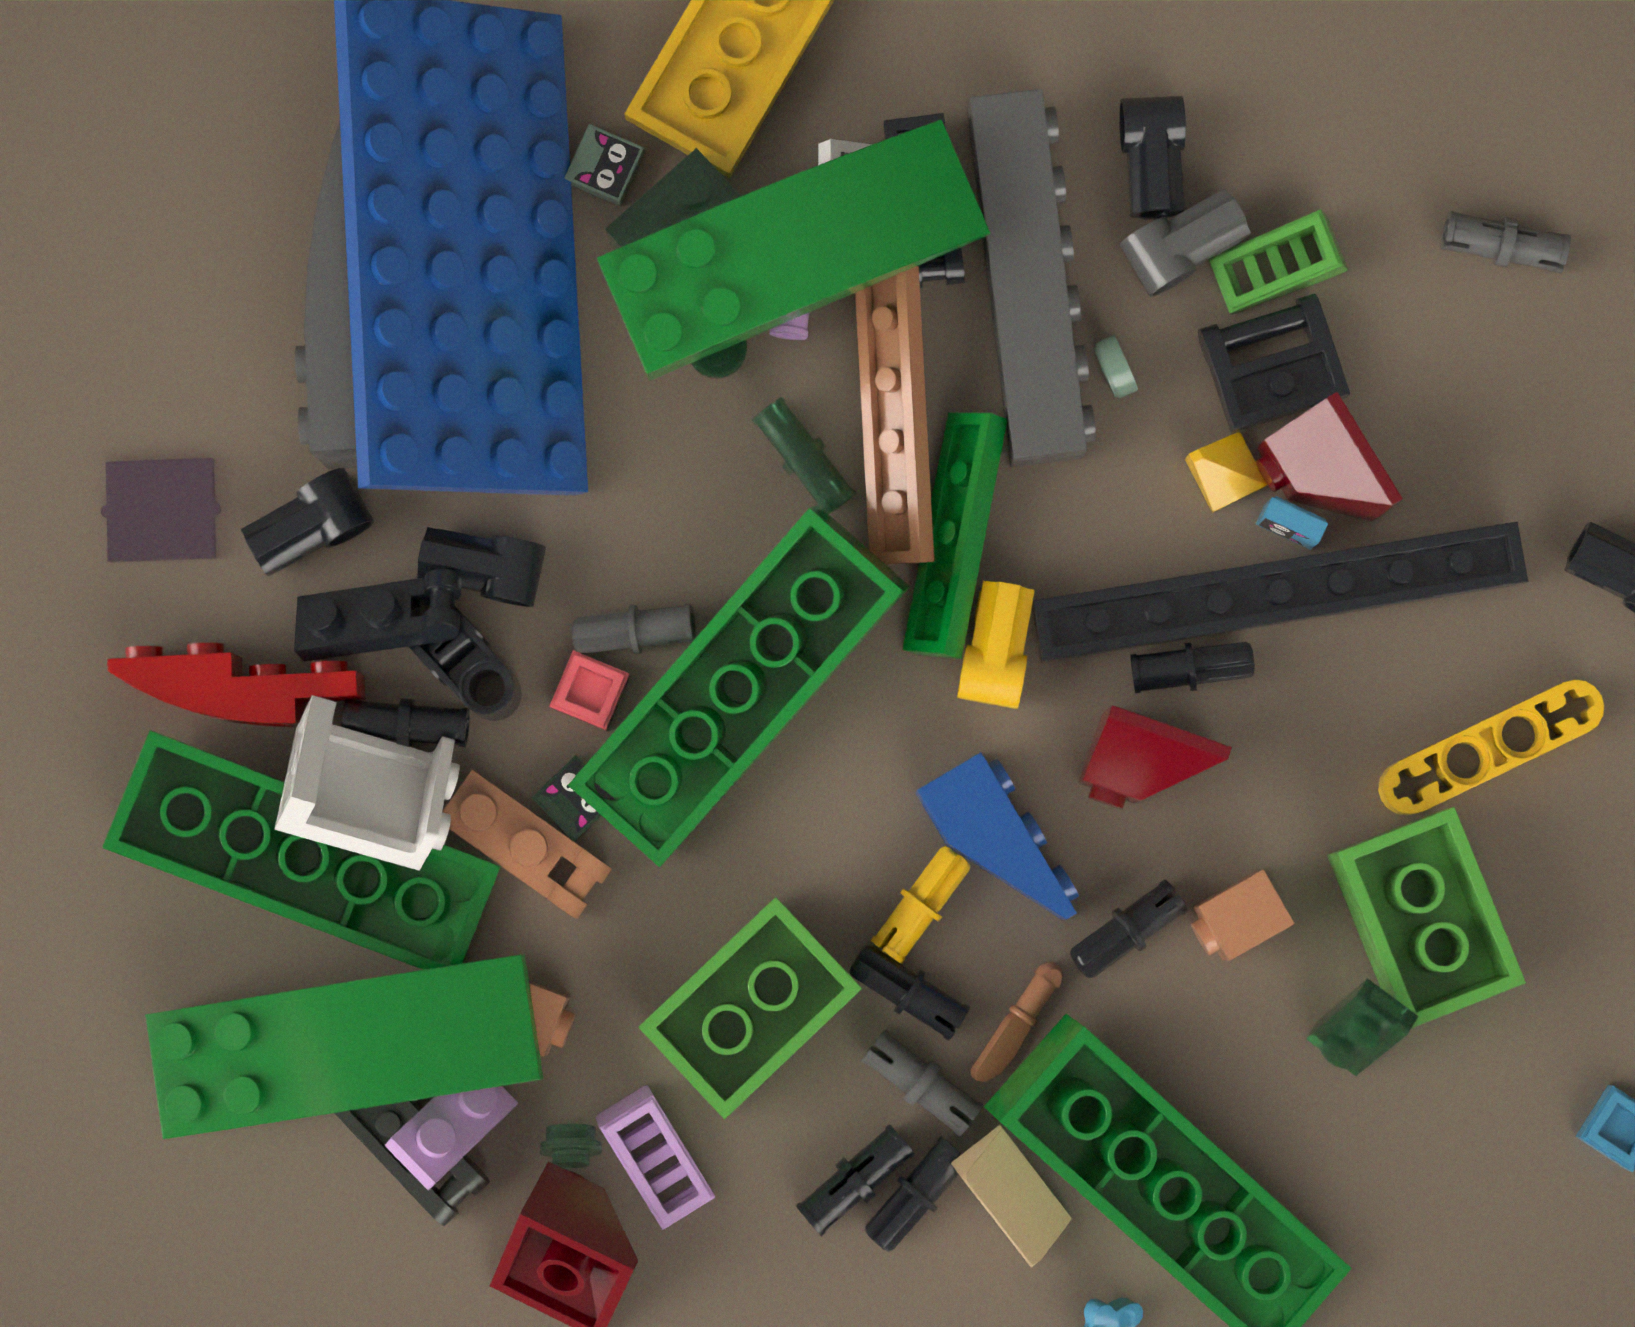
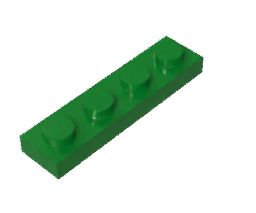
[902,412,1008,659]

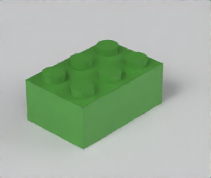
[1327,807,1526,1029]
[638,897,862,1120]

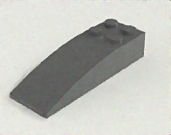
[295,121,357,470]

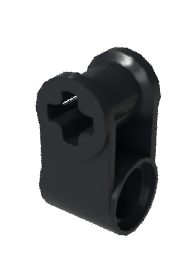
[409,606,522,721]

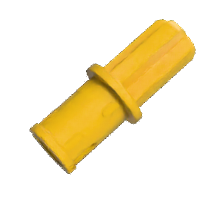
[870,846,971,964]

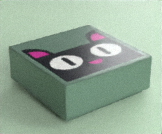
[564,124,645,207]

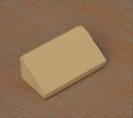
[951,1125,1072,1268]

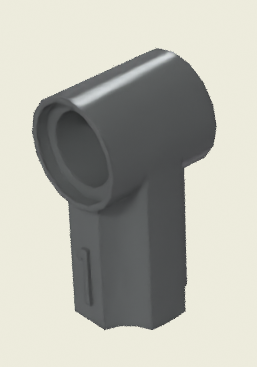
[1119,189,1251,298]

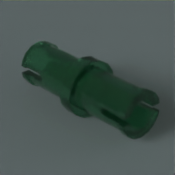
[752,396,857,515]

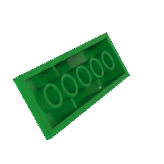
[597,119,990,381]
[568,505,910,867]
[102,729,501,970]
[145,954,544,1139]
[984,1014,1352,1327]

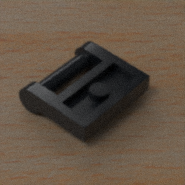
[1198,293,1350,433]

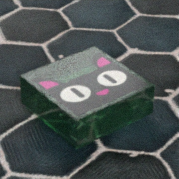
[531,755,616,842]

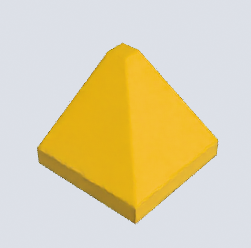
[1185,431,1267,513]

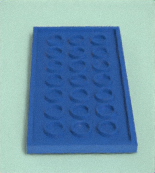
[334,0,588,496]

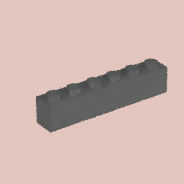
[967,89,1096,467]

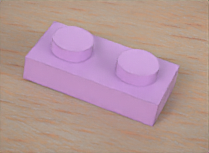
[385,1086,518,1190]

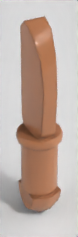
[970,961,1063,1082]

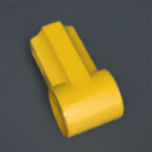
[957,581,1035,709]

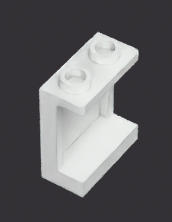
[275,695,460,870]

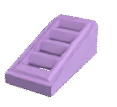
[596,1085,715,1230]

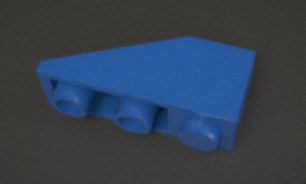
[915,752,1079,920]

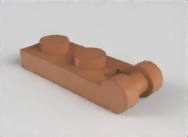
[442,770,613,919]

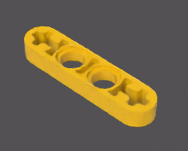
[1378,679,1604,815]

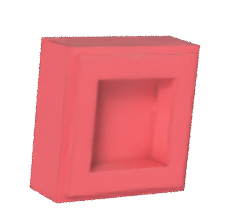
[549,650,631,731]

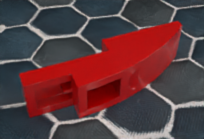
[107,642,365,727]

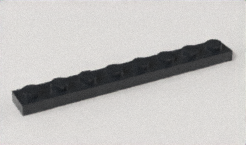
[1032,521,1529,663]

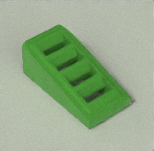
[1209,210,1348,315]

